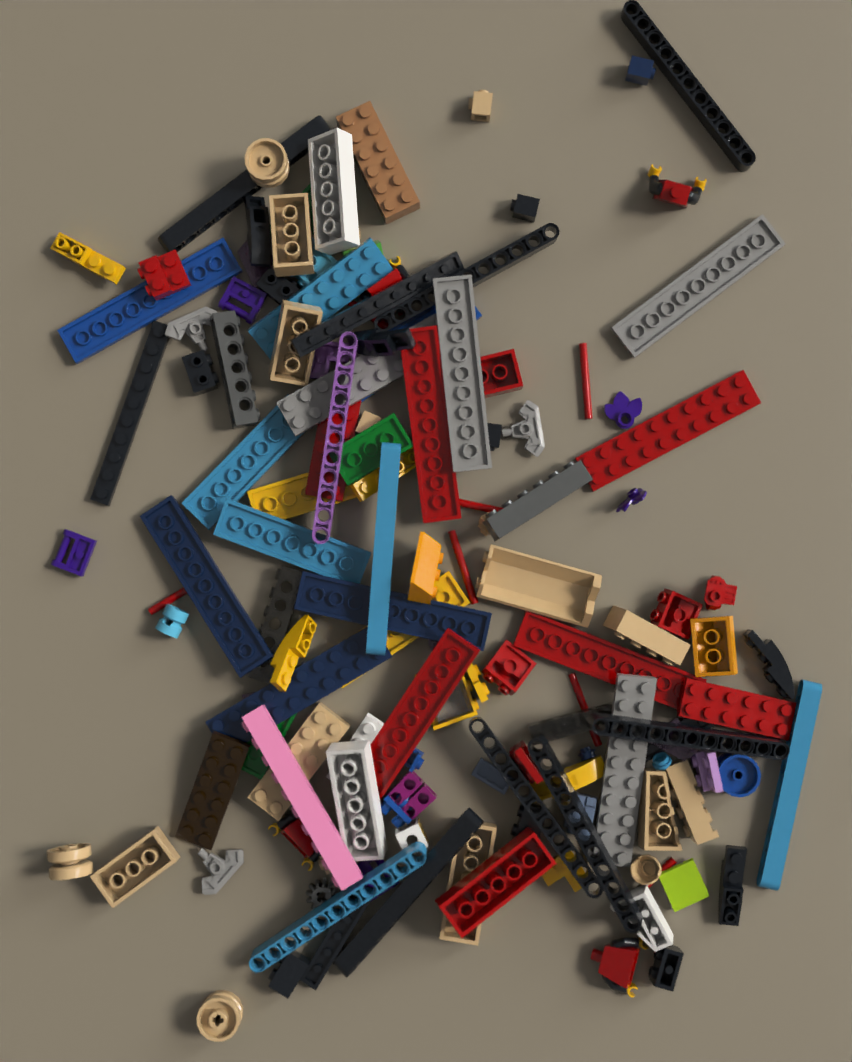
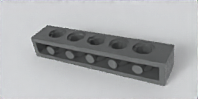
[210,310,260,429]

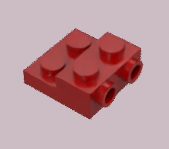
[137,250,191,301]
[650,589,703,640]
[481,639,537,696]
[509,740,544,784]

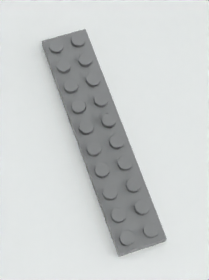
[611,214,785,359]
[433,274,492,473]
[276,313,440,437]
[592,673,657,867]

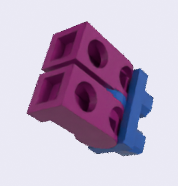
[380,771,437,828]

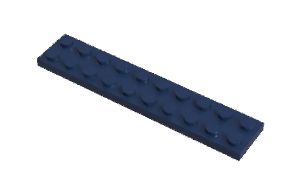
[140,495,274,678]
[294,571,492,651]
[205,626,393,743]

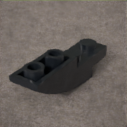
[244,196,271,267]
[346,328,416,356]
[743,629,795,699]
[718,845,747,926]

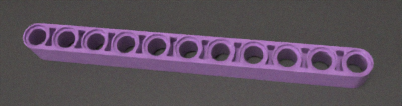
[312,332,358,544]

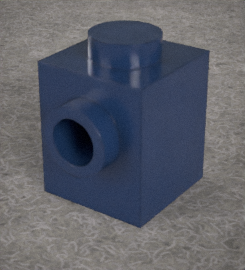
[625,56,656,86]

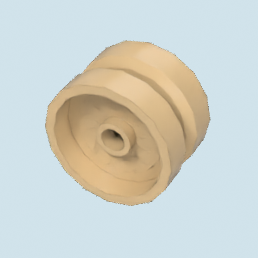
[245,138,290,188]
[47,843,93,880]
[197,990,243,1042]

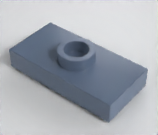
[471,758,514,795]

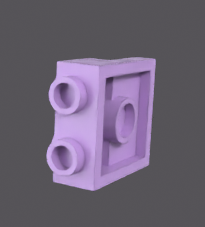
[690,749,723,793]

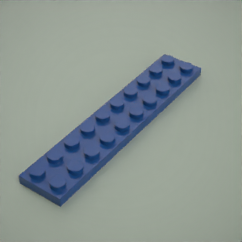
[57,237,243,364]

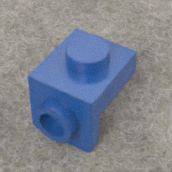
[405,748,424,773]

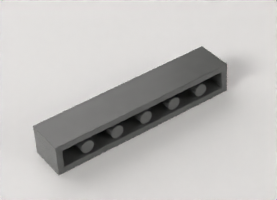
[482,460,593,541]

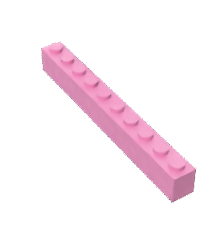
[241,705,363,891]

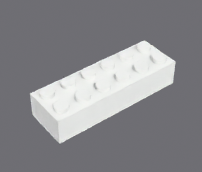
[308,128,360,255]
[326,740,388,861]

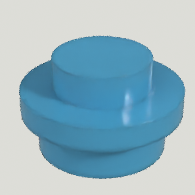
[652,752,672,770]

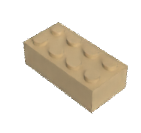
[269,193,315,277]
[268,300,323,386]
[90,826,180,909]

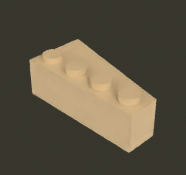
[638,768,682,851]

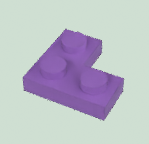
[309,341,350,379]

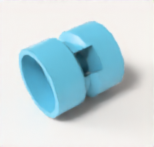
[155,603,190,638]

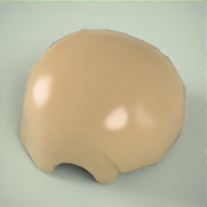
[630,854,662,885]

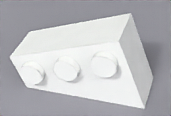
[610,885,674,952]

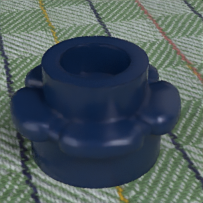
[578,746,596,761]

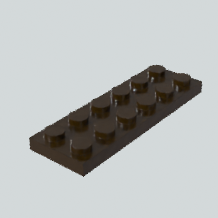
[175,730,251,850]

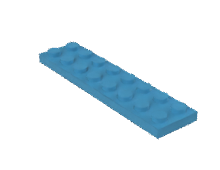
[248,237,393,360]
[182,394,306,530]
[213,498,372,584]

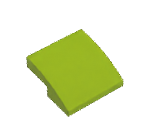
[659,858,709,912]

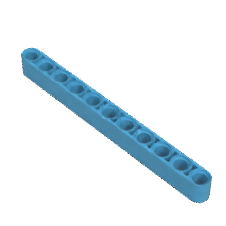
[366,442,401,656]
[756,679,822,891]
[249,842,427,973]

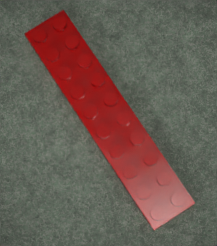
[401,325,462,523]
[575,370,761,492]
[513,611,707,710]
[371,628,480,801]

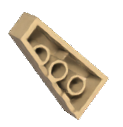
[603,605,691,666]
[664,757,719,845]

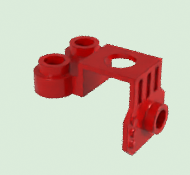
[704,575,737,611]

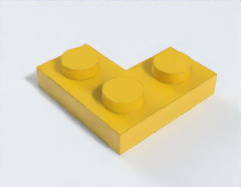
[467,664,490,703]
[542,851,585,892]

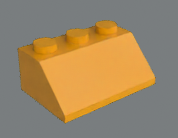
[407,531,444,604]
[690,616,738,677]

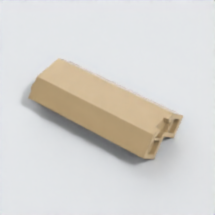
[475,544,602,628]

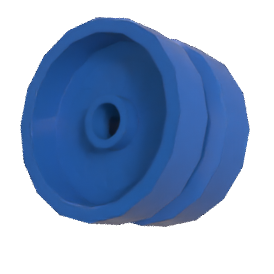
[717,752,761,798]

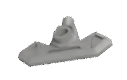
[165,307,217,351]
[502,400,545,457]
[197,848,244,895]

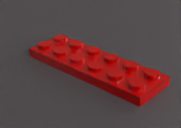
[305,400,362,502]
[677,678,796,741]

